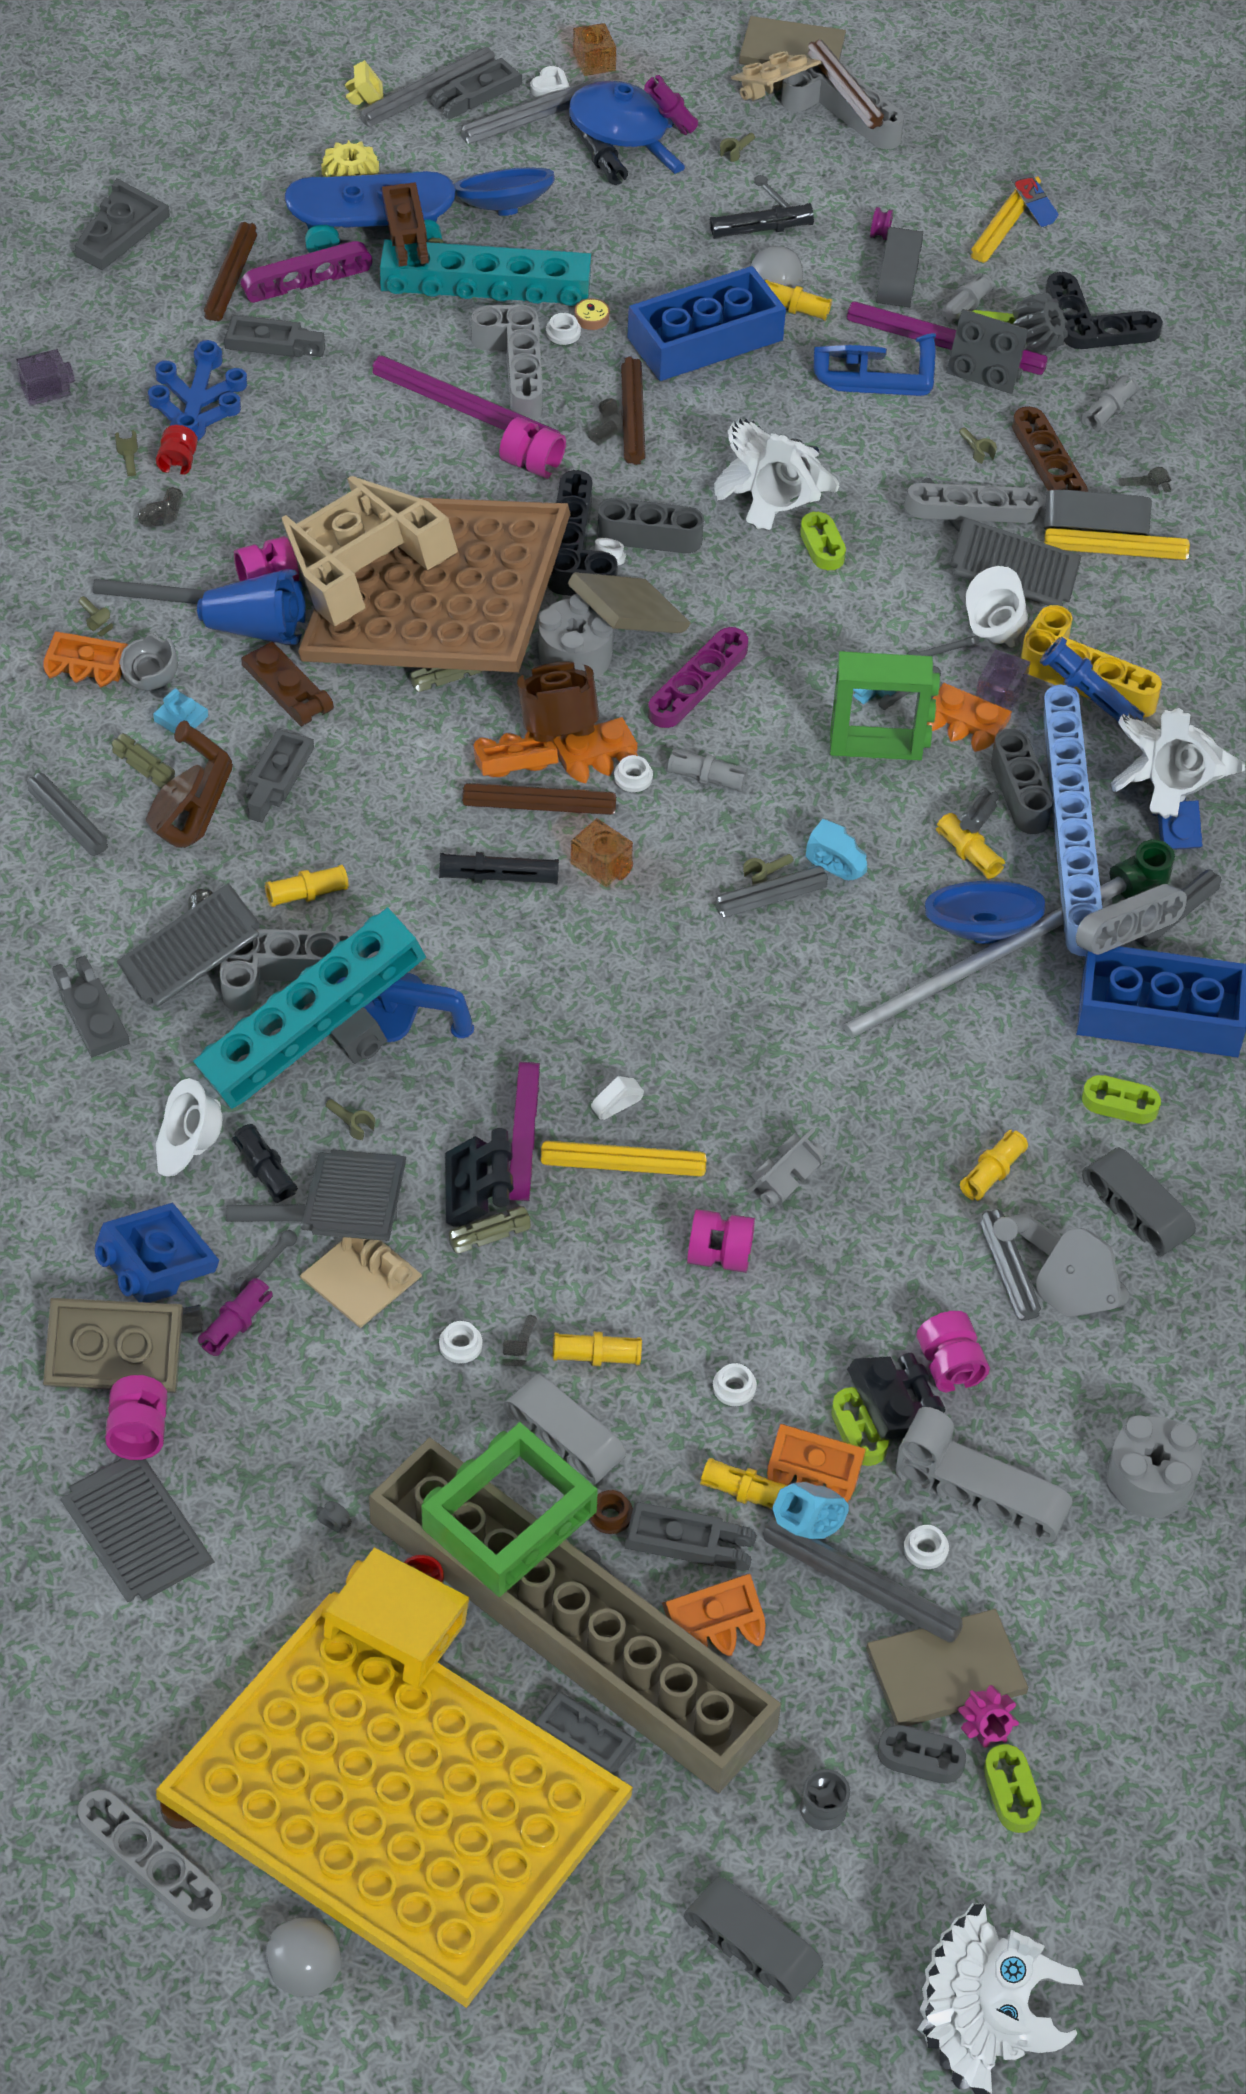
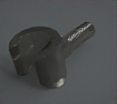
[1119,467,1171,494]
[502,1315,537,1367]

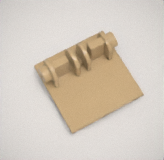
[731,52,821,101]
[300,1237,422,1328]

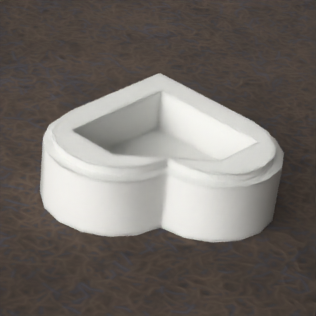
[530,66,570,98]
[591,1076,644,1120]

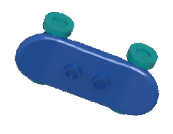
[285,171,456,253]

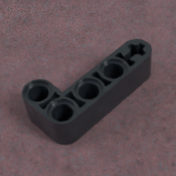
[547,470,618,596]

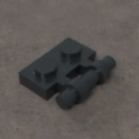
[445,1128,514,1227]
[847,1353,946,1440]

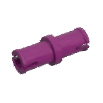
[644,75,698,135]
[198,1278,273,1356]

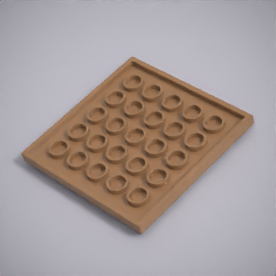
[298,498,570,673]

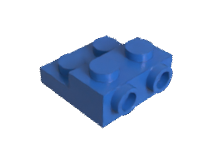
[95,1203,219,1303]

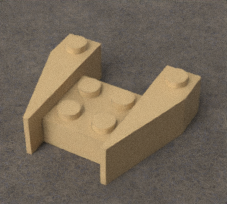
[282,476,458,627]

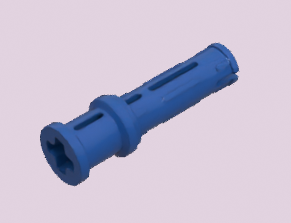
[1040,636,1144,722]

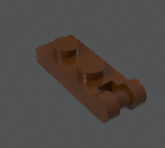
[241,642,334,727]

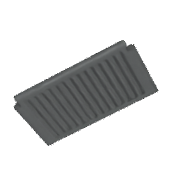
[950,517,1082,607]
[116,883,260,1007]
[300,1150,406,1241]
[61,1458,215,1602]

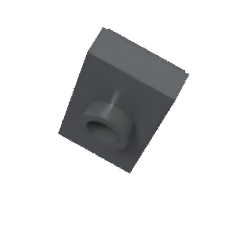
[533,1691,636,1775]

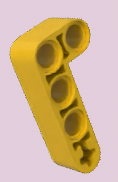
[1020,605,1162,718]

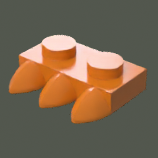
[43,631,128,688]
[927,683,1012,752]
[552,717,638,784]
[473,731,559,777]
[767,1424,867,1502]
[662,1574,766,1656]

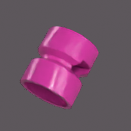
[499,417,566,479]
[234,536,299,581]
[687,1209,755,1273]
[916,1311,990,1393]
[105,1375,168,1460]

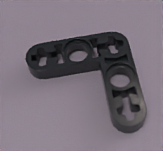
[1046,272,1163,349]

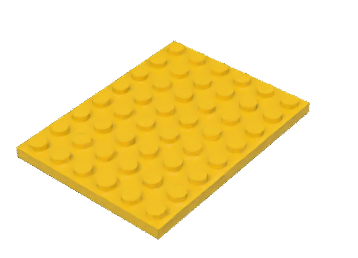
[156,1593,633,2008]

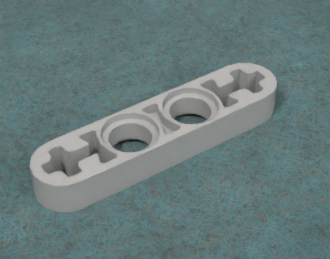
[904,483,1044,523]
[1076,884,1187,955]
[77,1790,223,1928]

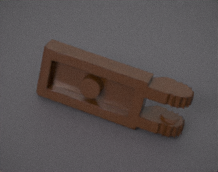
[382,182,429,267]

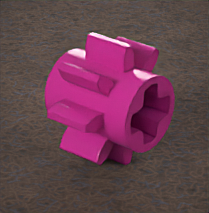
[958,1685,1019,1748]

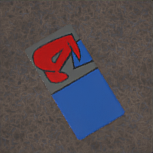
[1011,173,1059,227]

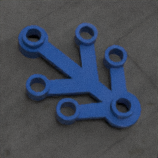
[148,340,247,441]

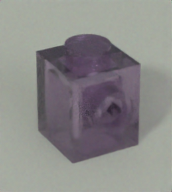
[16,349,75,406]
[976,649,1030,711]

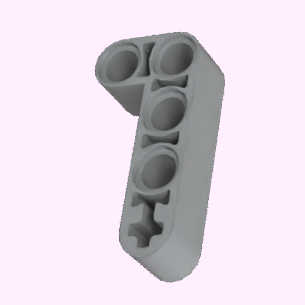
[781,58,904,149]
[471,305,543,421]
[220,929,378,1011]
[896,1407,1073,1543]

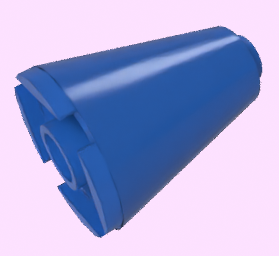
[197,569,306,645]

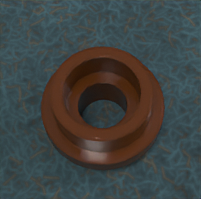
[589,1490,633,1534]

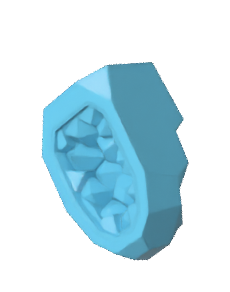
[806,819,867,881]
[772,1482,849,1539]

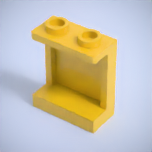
[321,1547,469,1689]

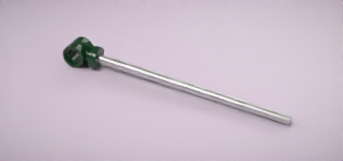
[843,839,1175,1038]

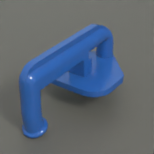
[813,333,936,396]
[336,973,474,1042]

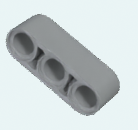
[503,1374,626,1486]

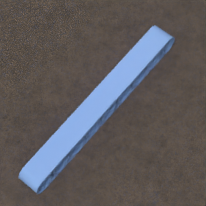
[1044,684,1102,956]

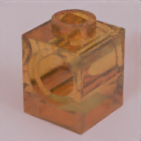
[573,23,616,76]
[570,818,633,887]

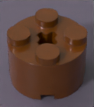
[517,662,600,742]

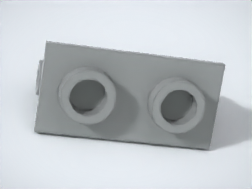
[746,1128,826,1208]

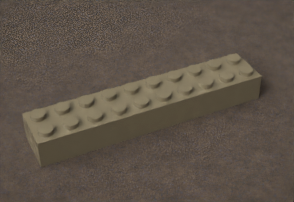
[369,1437,781,1794]

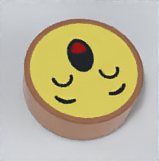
[575,298,610,330]

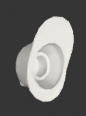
[966,566,1028,647]
[156,1078,222,1177]

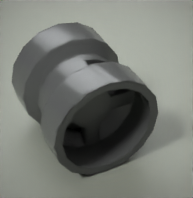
[800,1769,850,1831]

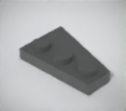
[75,178,170,270]

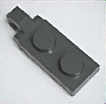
[224,315,325,357]
[246,729,314,823]

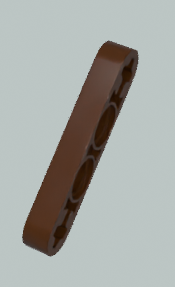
[1012,406,1088,492]

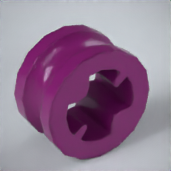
[870,207,893,240]

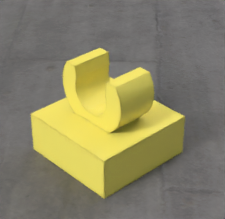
[345,60,383,105]

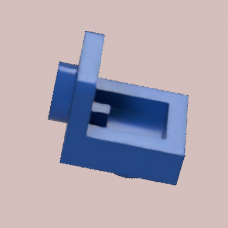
[1153,798,1203,850]

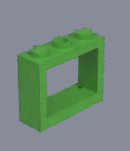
[830,651,940,760]
[422,1422,598,1598]

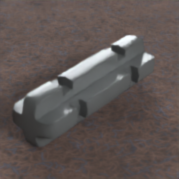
[959,788,999,833]

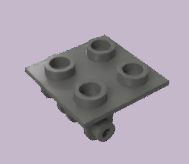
[946,309,1029,394]

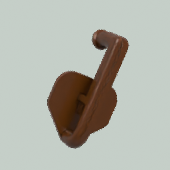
[146,720,233,848]

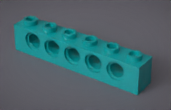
[380,239,592,306]
[193,907,427,1109]

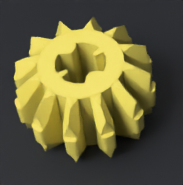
[321,140,379,177]

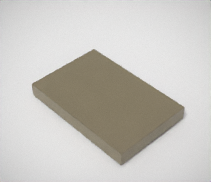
[739,16,846,65]
[568,572,691,633]
[43,1298,183,1393]
[866,1609,1029,1726]

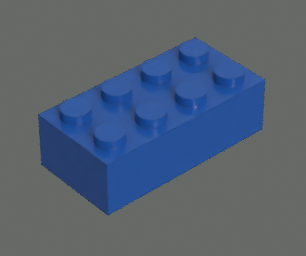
[627,266,786,381]
[1076,946,1246,1058]

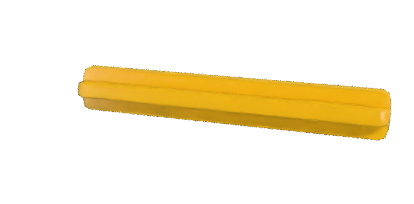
[970,176,1041,263]
[1044,528,1190,560]
[541,1140,707,1176]

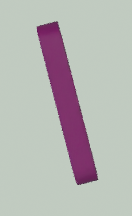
[240,241,373,303]
[648,627,749,728]
[509,1062,540,1201]

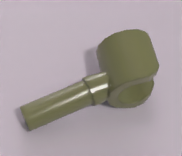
[720,133,755,162]
[959,427,997,464]
[115,430,138,476]
[79,596,113,637]
[743,854,794,885]
[326,1099,375,1140]

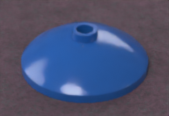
[569,81,668,147]
[454,167,555,216]
[925,881,1045,944]

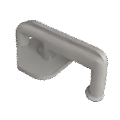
[993,1213,1130,1317]

